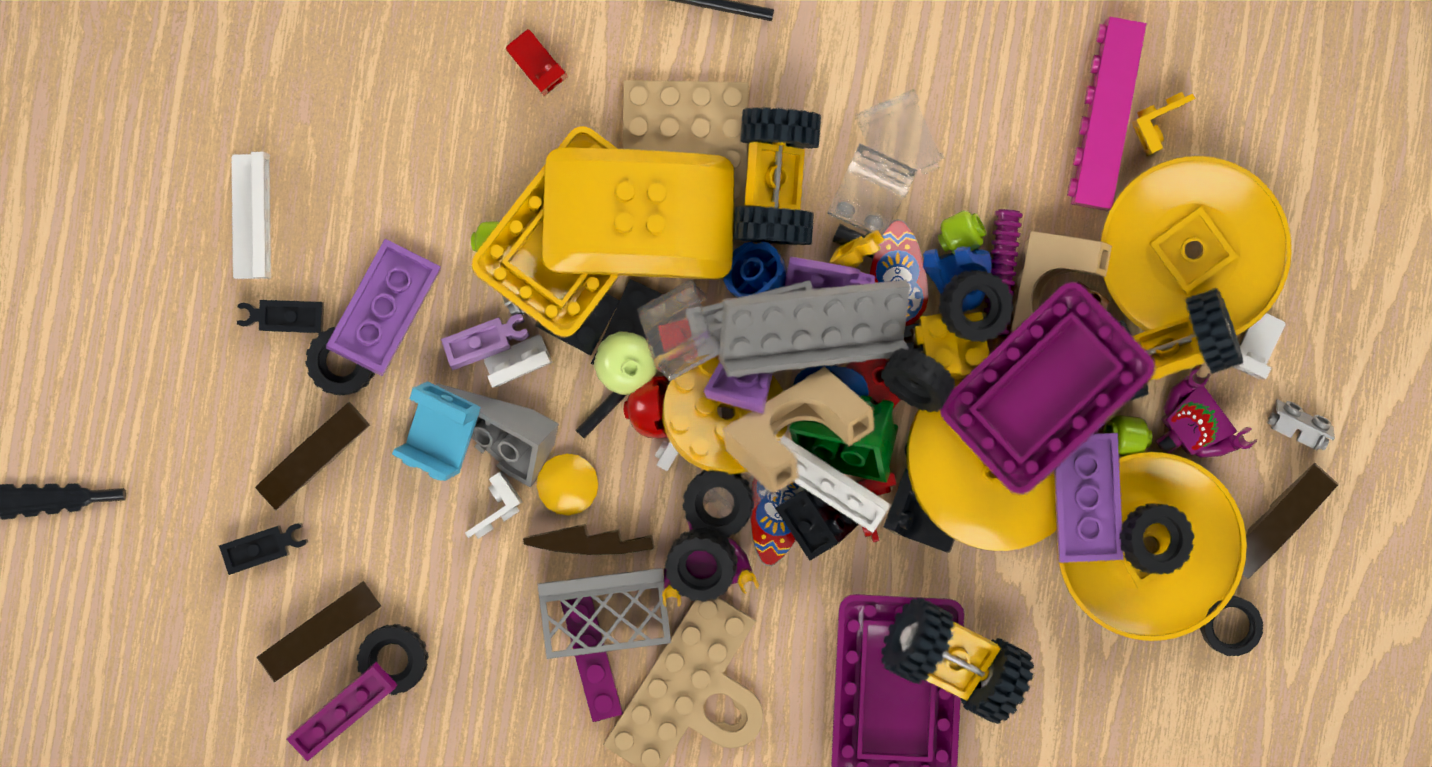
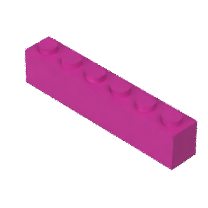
[1067,16,1147,211]

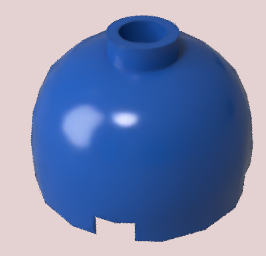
[723,241,787,298]

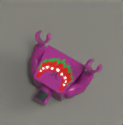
[1156,364,1257,458]

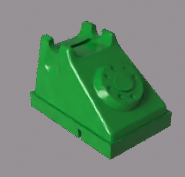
[789,395,898,483]

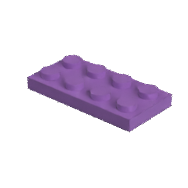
[326,239,441,377]
[1054,433,1124,563]

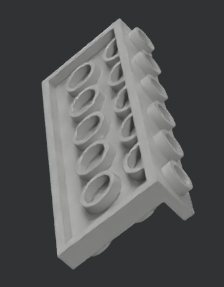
[719,280,910,377]

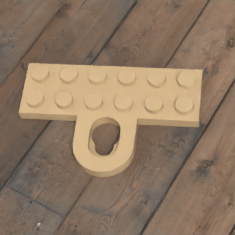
[603,596,763,767]

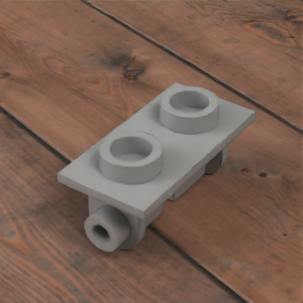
[1267,399,1335,450]

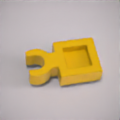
[829,230,884,268]

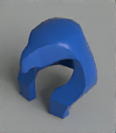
[923,247,992,312]

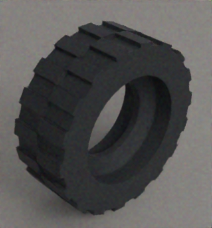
[939,270,1013,342]
[305,327,375,395]
[881,348,955,412]
[682,469,754,538]
[1119,503,1194,575]
[665,528,738,602]
[357,624,428,695]

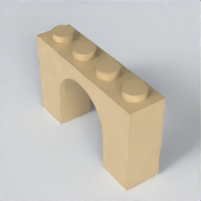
[1006,231,1112,339]
[723,367,874,494]

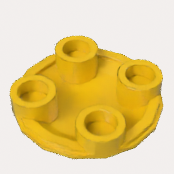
[537,453,599,516]

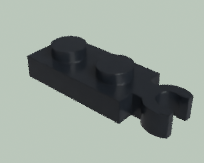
[237,300,324,333]
[219,523,309,575]

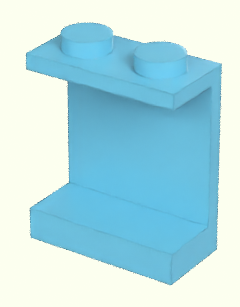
[392,381,481,481]

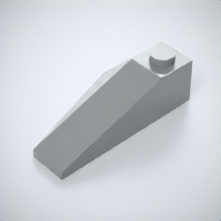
[436,383,559,487]

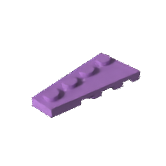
[704,362,773,414]

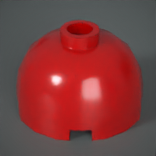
[623,376,671,439]

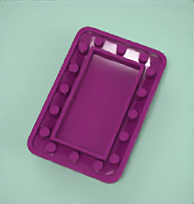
[940,282,1155,495]
[831,594,965,767]

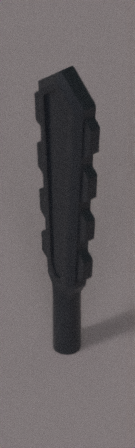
[0,483,126,520]

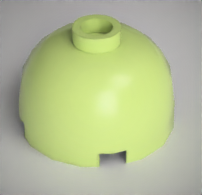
[594,331,657,395]

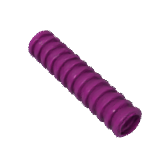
[983,209,1023,336]

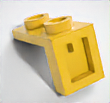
[1131,92,1196,156]

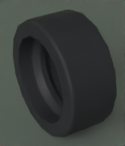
[1200,596,1263,656]

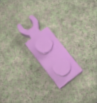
[441,314,530,370]

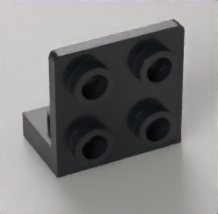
[884,469,955,553]
[775,489,859,561]

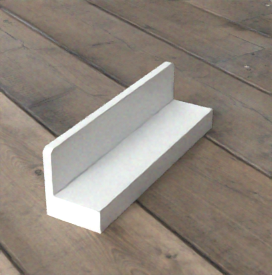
[231,152,271,279]
[780,436,891,533]

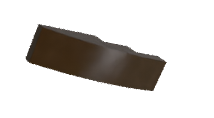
[255,402,370,511]
[1243,463,1338,579]
[523,524,655,555]
[256,581,381,683]

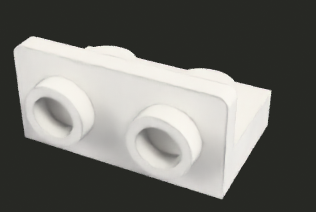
[484,335,553,387]

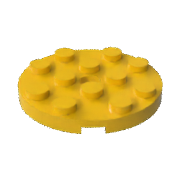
[662,353,788,474]

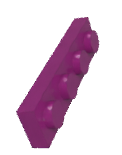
[560,596,623,722]
[286,662,397,762]

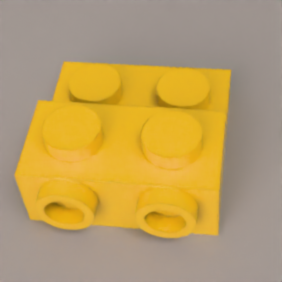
[914,312,990,380]

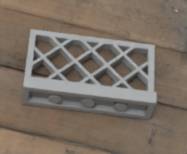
[537,568,671,659]

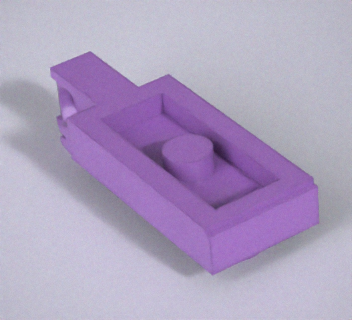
[785,257,875,290]

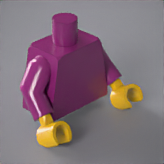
[662,521,759,607]

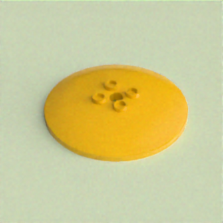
[1101,156,1292,335]
[907,379,1057,551]
[1057,452,1247,641]

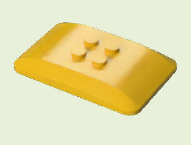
[472,126,620,337]
[542,148,734,280]

